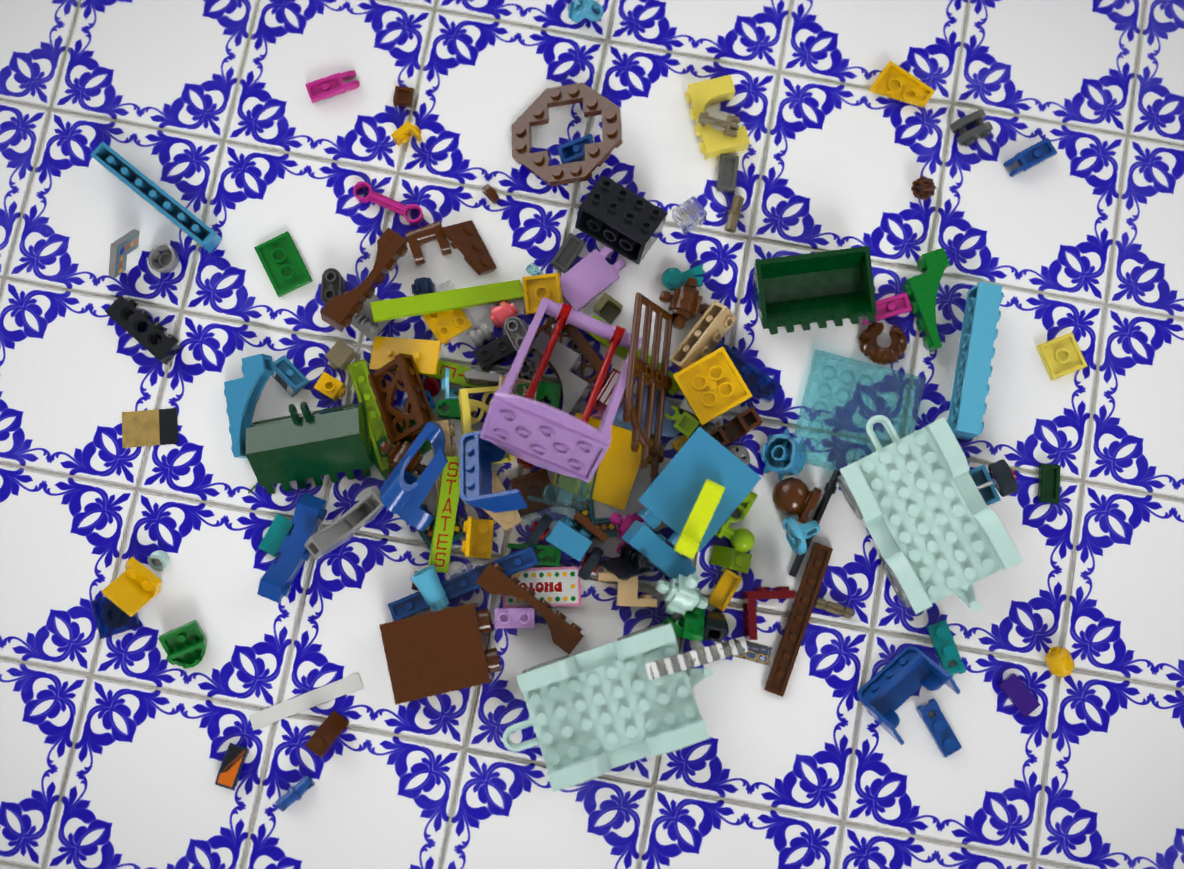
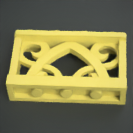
[458,386,516,464]

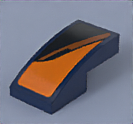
[215,743,250,791]

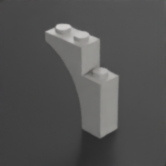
[531,331,591,415]
[304,486,385,560]

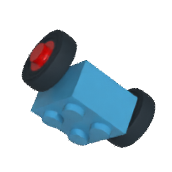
[526,514,604,580]

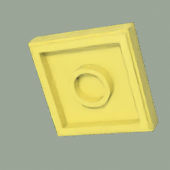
[1036,332,1088,381]

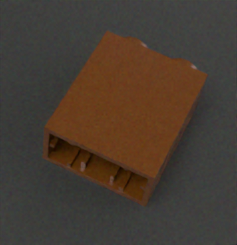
[379,603,501,705]

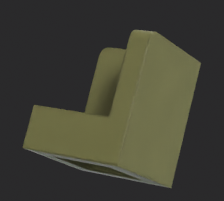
[593,292,623,324]

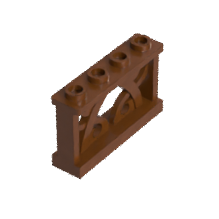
[368,353,436,444]

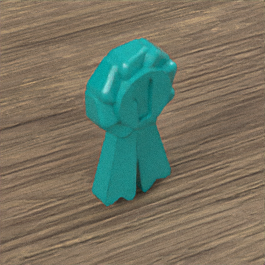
[661,265,705,291]

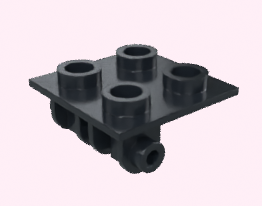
[598,544,654,580]

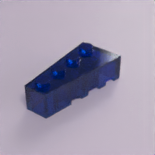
[711,341,782,403]

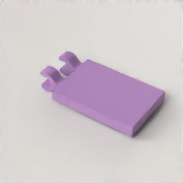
[560,246,626,312]

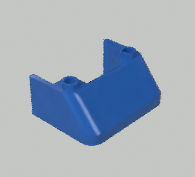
[459,430,527,513]
[857,646,961,745]

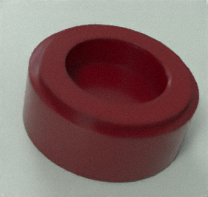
[422,377,441,397]

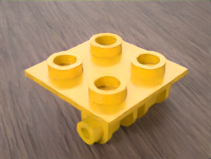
[421,309,473,345]

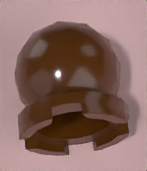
[772,477,822,524]

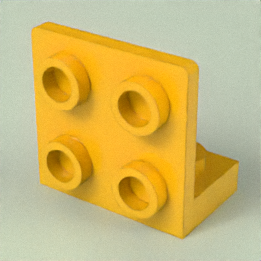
[462,516,494,559]
[102,557,162,617]

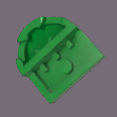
[158,620,207,669]

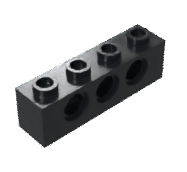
[105,295,182,365]

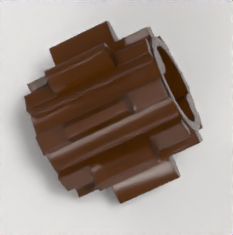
[911,176,936,200]

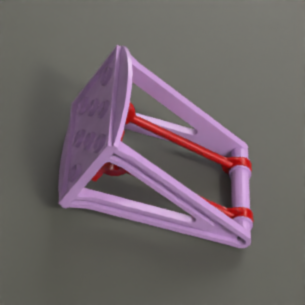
[479,297,642,483]

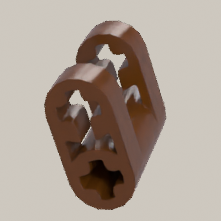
[405,220,452,266]

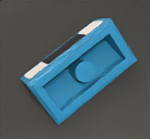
[272,355,310,397]

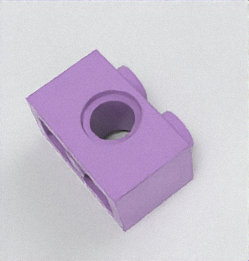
[495,608,535,629]

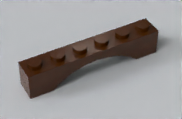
[320,228,408,332]
[475,562,584,655]

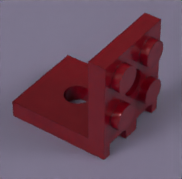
[742,586,796,640]

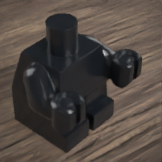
[703,609,729,643]

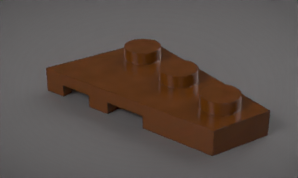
[438,220,497,276]

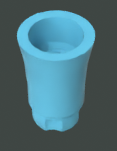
[410,565,449,612]

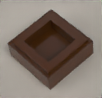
[393,86,414,108]

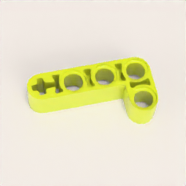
[674,479,725,560]

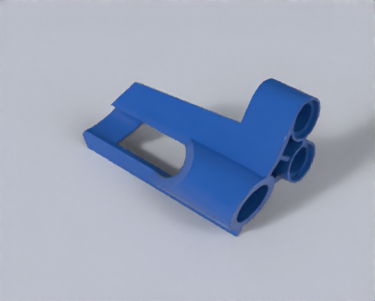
[379,422,448,532]

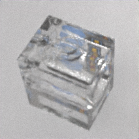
[672,196,707,234]

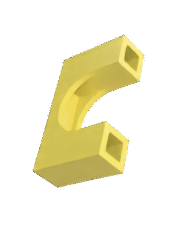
[685,74,750,160]

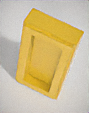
[708,568,743,612]

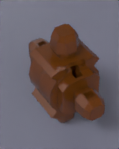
[659,277,710,330]
[379,435,427,478]

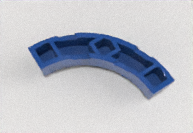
[257,492,327,603]

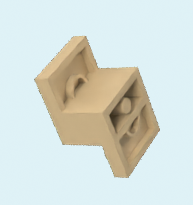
[598,569,658,608]

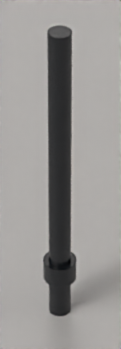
[788,470,841,578]

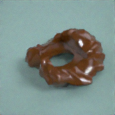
[858,322,908,365]

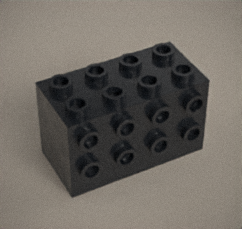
[575,175,668,265]

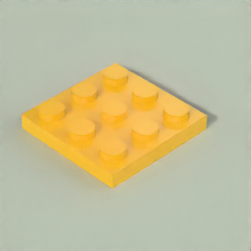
[672,346,752,426]

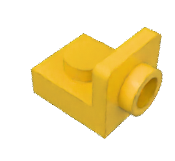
[391,121,422,147]

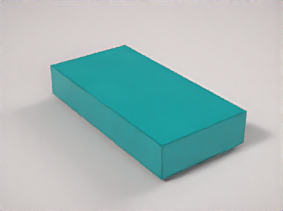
[258,514,294,557]

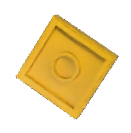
[522,272,563,315]

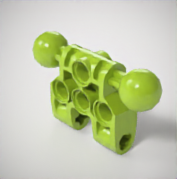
[715,491,758,553]

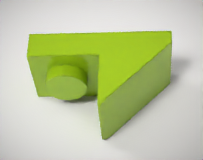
[709,545,752,574]

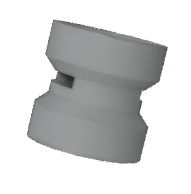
[468,323,494,348]

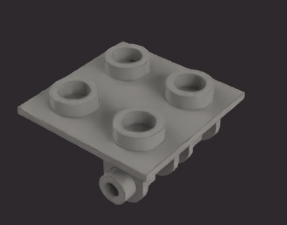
[351,294,390,341]

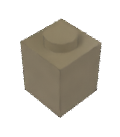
[325,339,357,371]

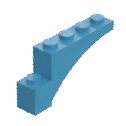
[224,353,275,459]

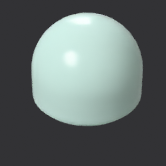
[148,550,169,571]

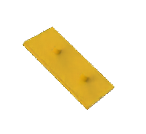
[369,336,442,375]

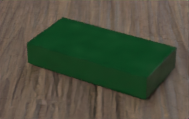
[1037,463,1061,504]

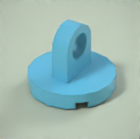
[568,0,604,23]
[782,517,821,555]

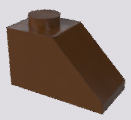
[305,710,350,758]

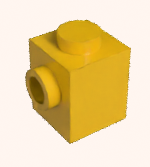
[313,372,347,402]

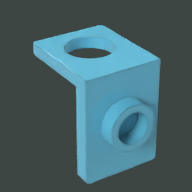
[441,368,469,400]

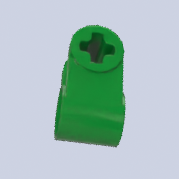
[435,399,472,420]

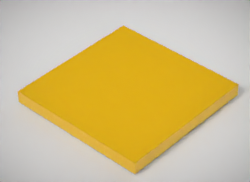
[552,412,642,510]

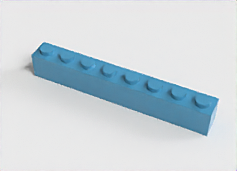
[90,141,222,253]

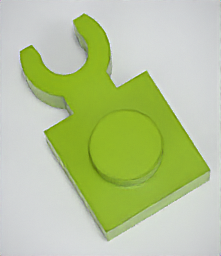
[665,405,700,438]

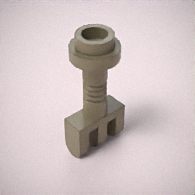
[698,111,740,137]

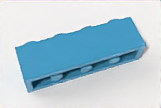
[622,520,697,580]

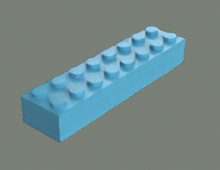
[947,281,1004,441]

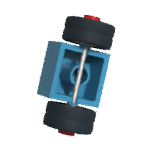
[969,459,1018,506]

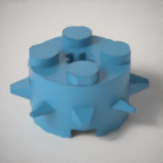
[760,429,808,481]

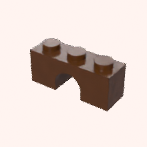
[708,406,763,447]

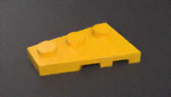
[868,61,935,108]

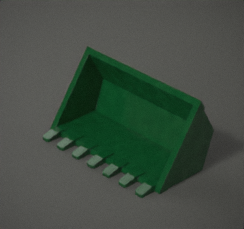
[753,246,877,335]
[246,401,373,494]

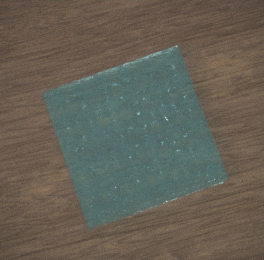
[793,349,926,471]

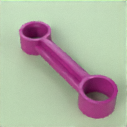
[353,182,424,225]

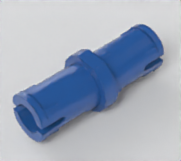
[275,775,315,812]

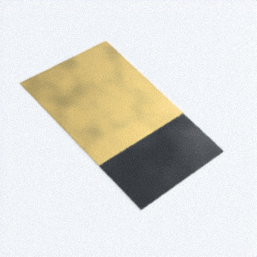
[122,408,178,448]

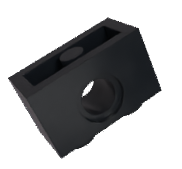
[473,334,517,372]

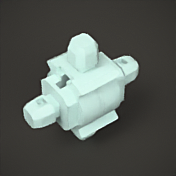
[655,574,708,615]

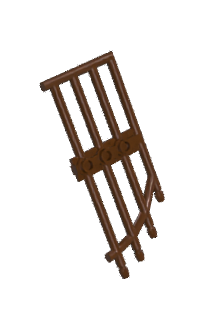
[622,292,675,479]

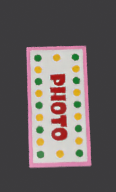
[503,566,581,608]

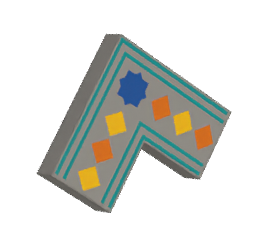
[108,229,140,278]

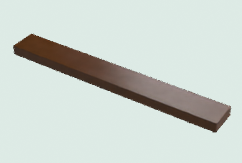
[764,542,833,697]

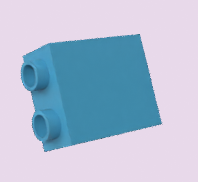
[637,426,762,552]

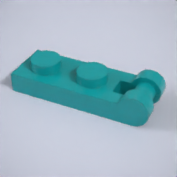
[926,620,966,677]

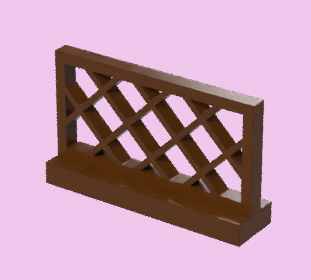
[535,318,610,384]

